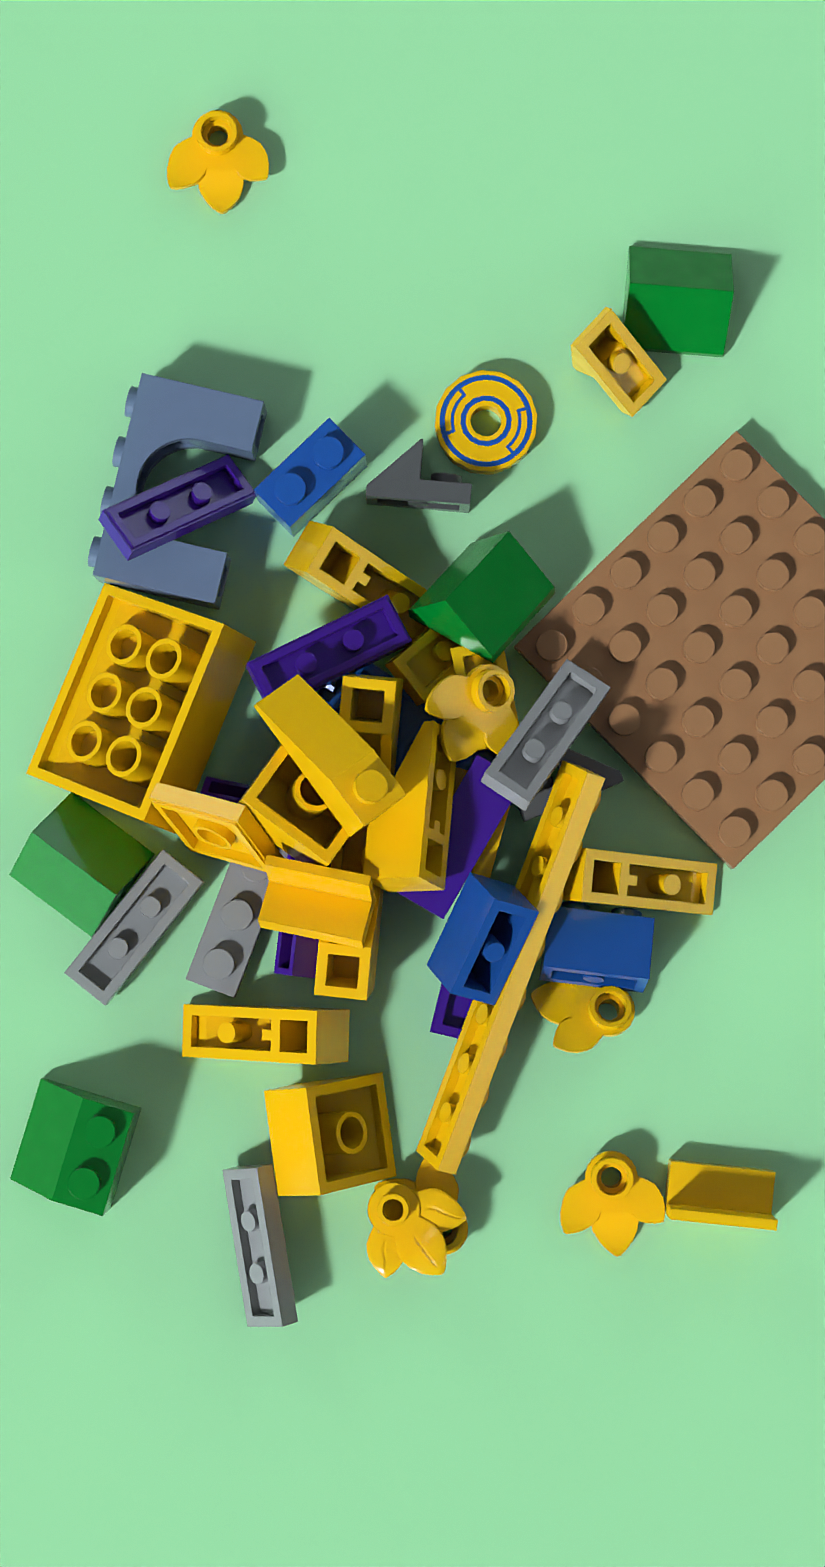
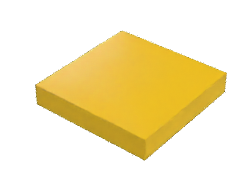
[149,782,284,872]

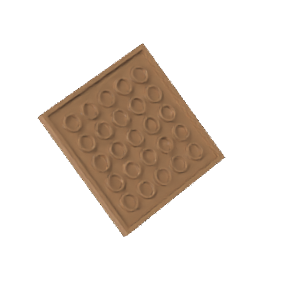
[514,431,825,869]

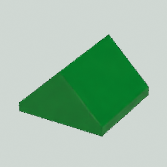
[623,246,734,357]
[408,531,555,663]
[9,792,155,937]

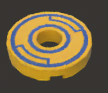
[435,370,537,475]

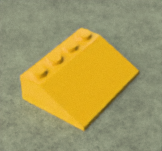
[26,583,256,834]

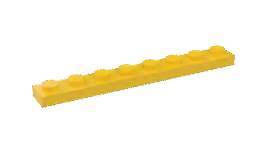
[416,760,605,1175]

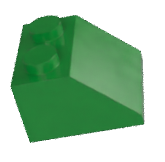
[10,1078,141,1216]

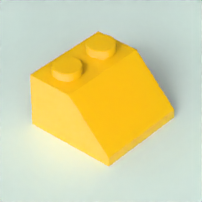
[238,744,349,867]
[264,1072,397,1196]

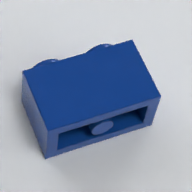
[254,418,367,537]
[427,872,539,1006]
[539,901,655,993]

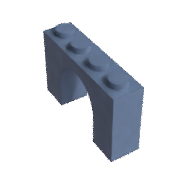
[88,373,267,610]

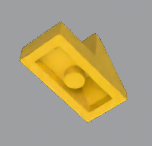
[570,307,667,417]

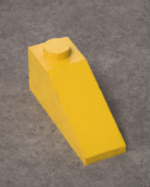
[283,521,428,641]
[254,674,407,837]
[361,721,456,892]
[563,848,717,915]
[182,1004,350,1065]

